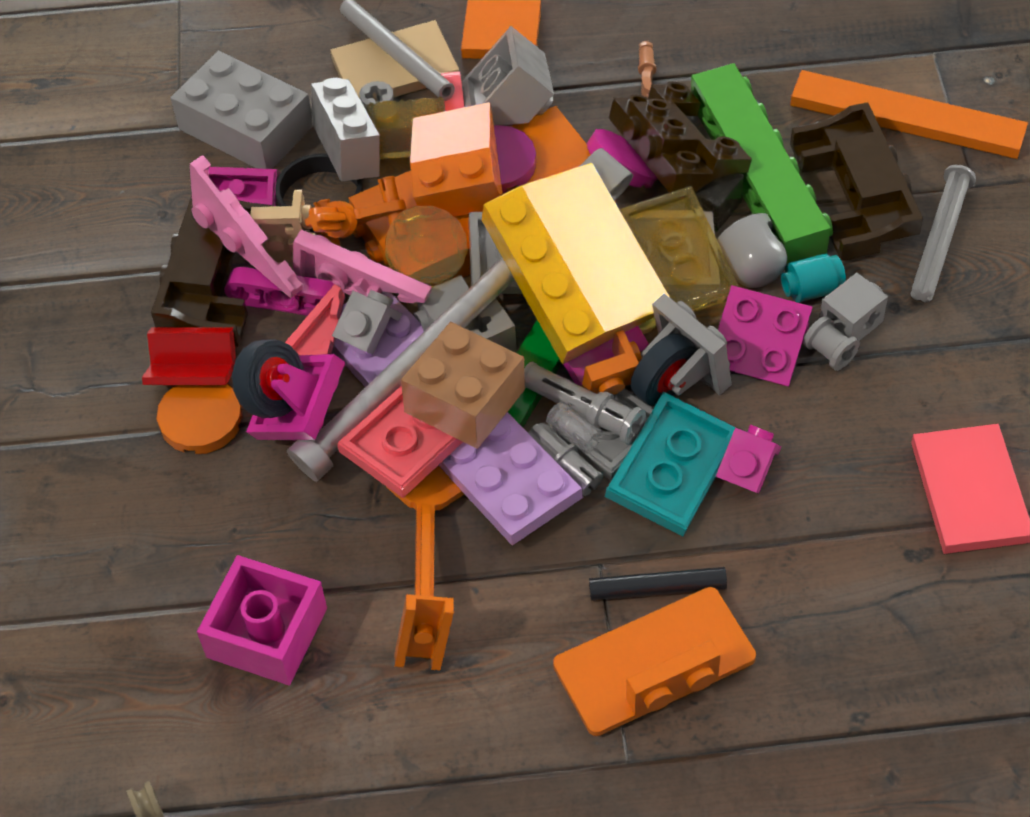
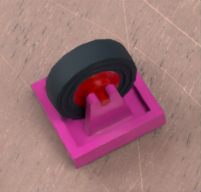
[232,339,345,440]

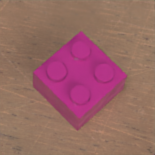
[197,555,327,686]

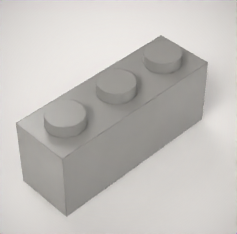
[311,78,380,182]

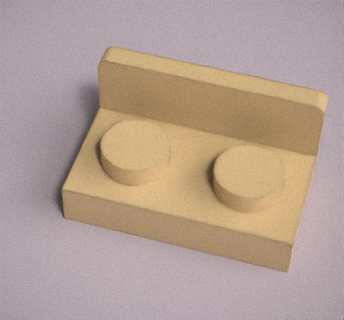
[250,190,317,270]

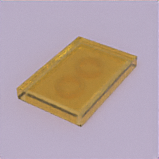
[619,186,739,312]

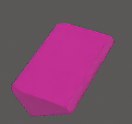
[208,167,280,206]

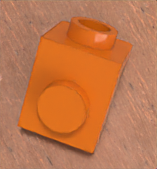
[582,330,642,395]

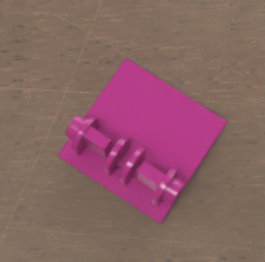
[718,285,813,387]

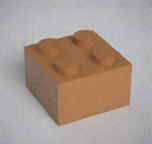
[401,321,525,449]

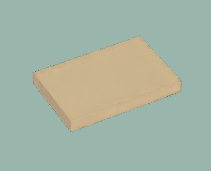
[330,20,459,102]

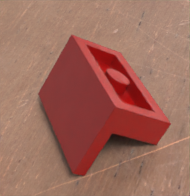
[142,327,236,385]

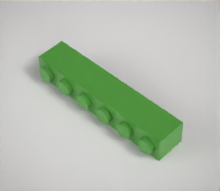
[691,63,833,265]

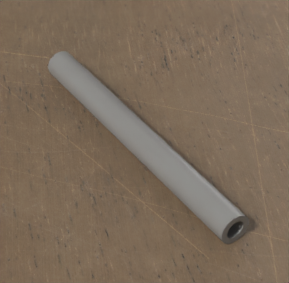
[340,0,455,101]

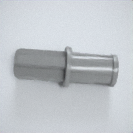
[528,423,603,496]

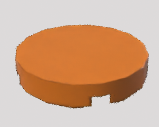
[157,384,243,454]

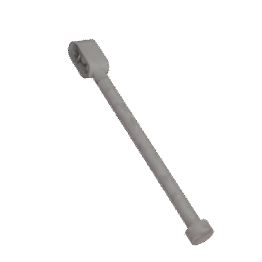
[287,148,633,482]

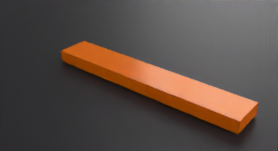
[790,70,1028,159]

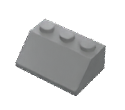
[462,26,554,126]

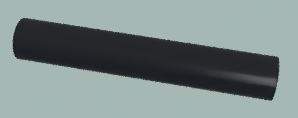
[589,567,727,601]

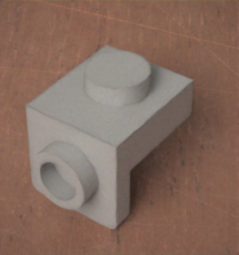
[332,289,402,355]

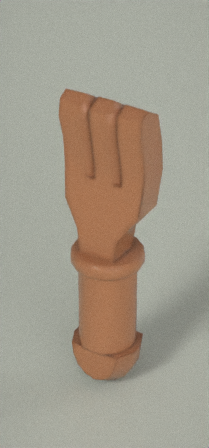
[638,41,657,98]

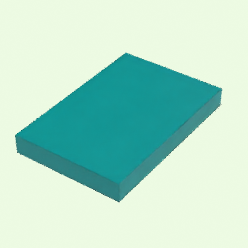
[604,392,736,537]

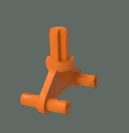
[305,176,409,247]

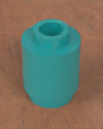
[781,253,846,303]

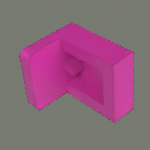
[716,425,781,494]

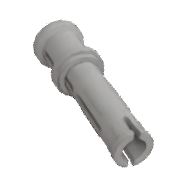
[524,362,646,445]

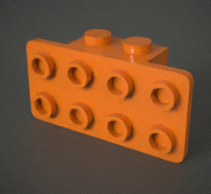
[553,587,756,736]

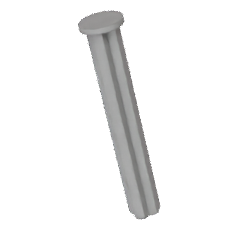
[911,165,976,303]

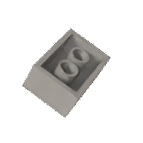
[170,51,313,169]

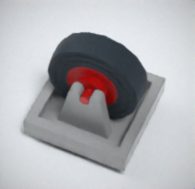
[631,293,732,406]

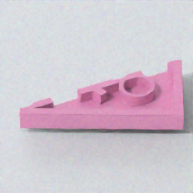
[190,155,303,298]
[293,230,432,304]

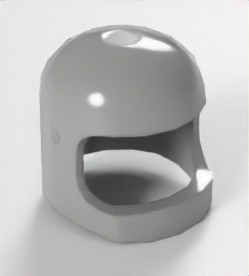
[716,213,787,288]

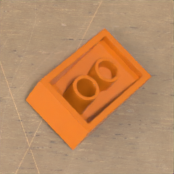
[410,102,503,223]

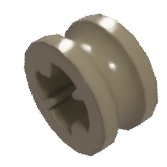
[127,781,165,817]

